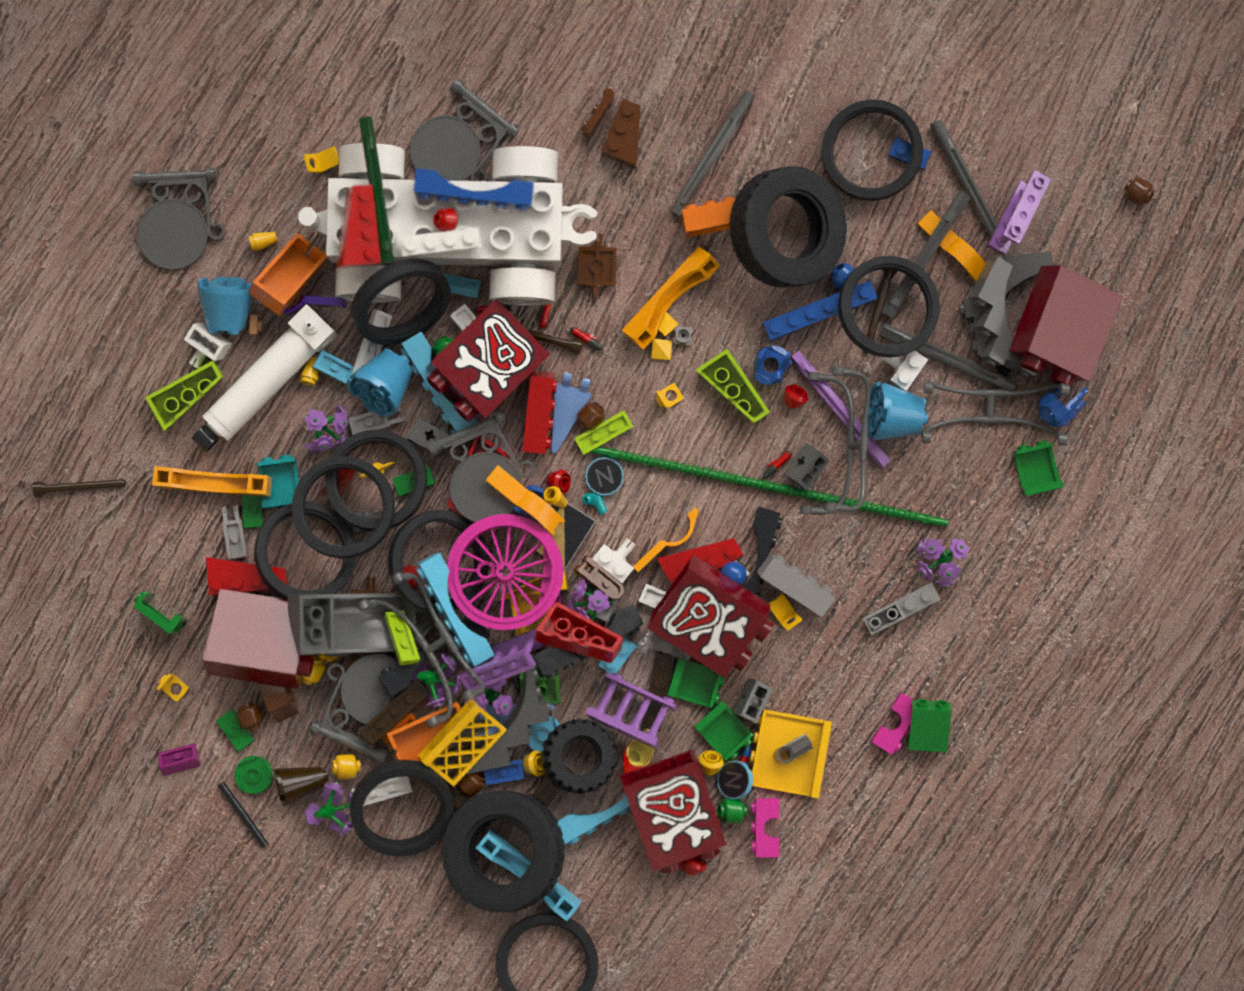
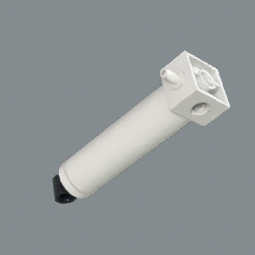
[192,304,338,452]

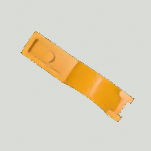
[917,210,986,283]
[485,465,565,536]
[633,507,699,573]

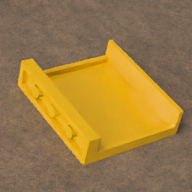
[750,709,832,798]

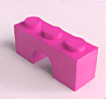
[870,693,913,754]
[751,798,779,857]

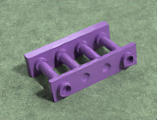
[987,170,1051,256]
[459,629,545,691]
[586,673,677,750]

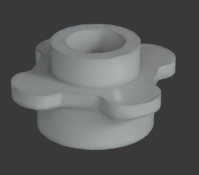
[673,326,693,346]

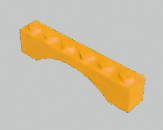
[621,246,720,350]
[152,466,273,497]

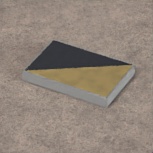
[534,503,596,570]

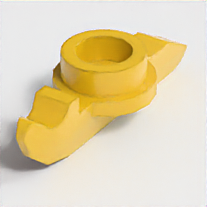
[360,462,395,479]

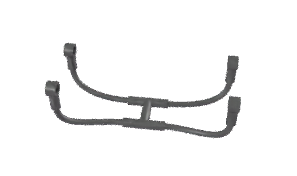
[800,366,870,516]
[921,381,1070,446]
[357,572,485,728]

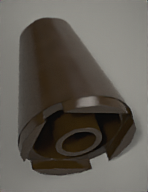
[273,767,329,806]

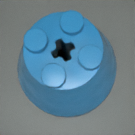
[197,277,254,334]
[347,348,412,417]
[867,382,928,440]

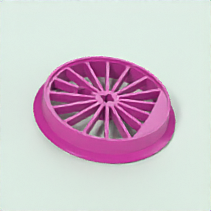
[447,514,563,630]

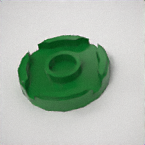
[234,755,273,794]

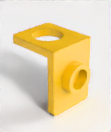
[303,146,339,173]
[655,383,684,410]
[769,594,802,631]
[156,674,189,702]

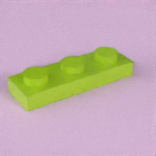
[574,410,634,455]
[384,610,420,665]

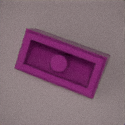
[158,743,200,776]

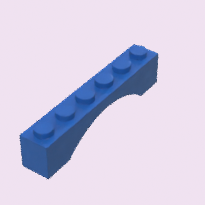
[413,168,534,211]
[762,280,877,342]

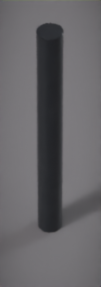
[218,781,269,848]

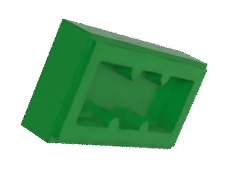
[393,466,435,497]
[242,495,263,528]
[216,709,255,752]

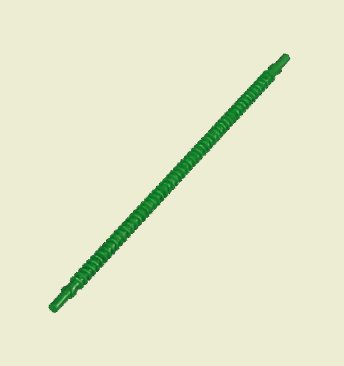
[590,447,948,527]

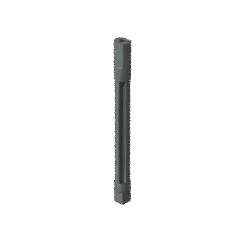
[670,91,755,216]
[930,119,997,239]
[882,190,971,319]
[880,323,1016,391]

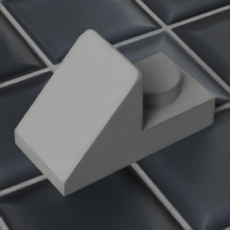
[653,635,691,661]

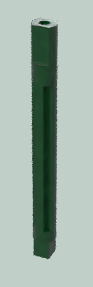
[359,116,394,263]

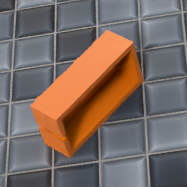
[681,197,736,238]
[249,233,327,316]
[385,702,461,762]

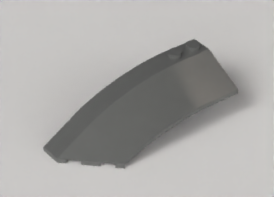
[288,593,443,654]

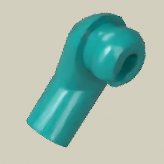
[582,492,608,515]

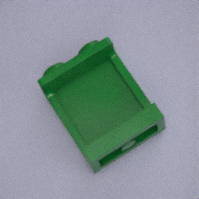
[1013,440,1063,497]
[133,591,188,634]
[668,658,725,708]
[907,699,952,753]
[694,701,754,761]

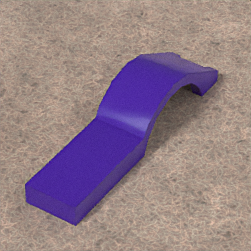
[283,296,347,315]

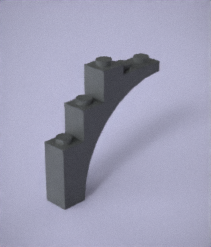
[959,252,1053,357]
[969,256,1039,379]
[461,668,552,775]

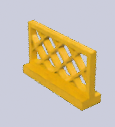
[418,699,507,786]

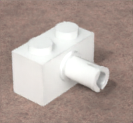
[184,322,232,368]
[881,351,928,391]
[592,538,636,583]

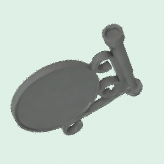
[410,78,520,181]
[133,167,226,270]
[426,411,535,522]
[308,653,411,764]

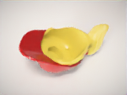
[622,729,657,773]

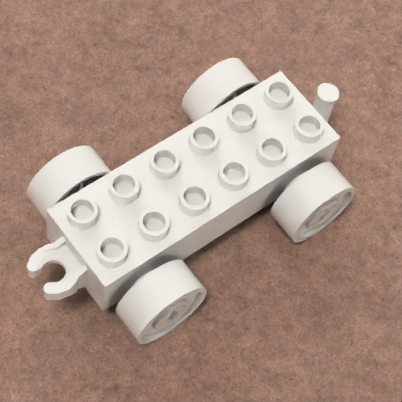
[298,143,597,306]

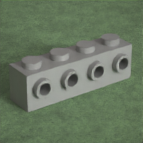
[757,553,835,617]

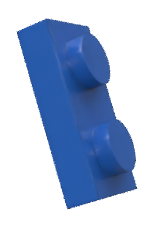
[888,137,931,170]
[484,759,525,785]

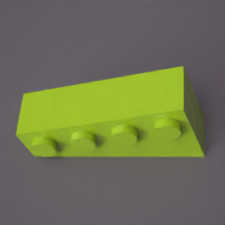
[696,349,771,424]
[145,360,224,431]

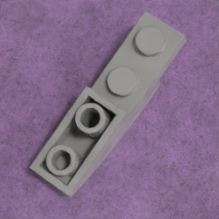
[863,582,941,635]

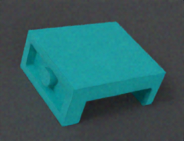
[257,455,300,509]

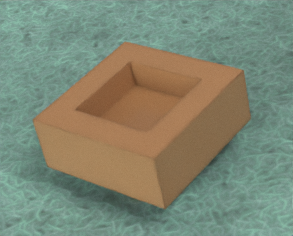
[249,315,263,336]

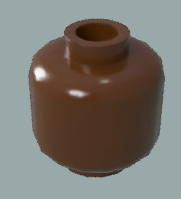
[1124,177,1155,206]
[577,401,605,430]
[236,702,264,732]
[457,771,485,797]

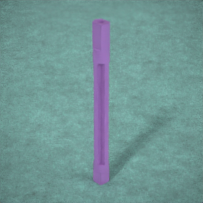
[790,351,891,469]

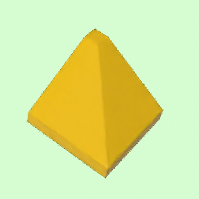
[658,312,679,337]
[651,339,672,360]

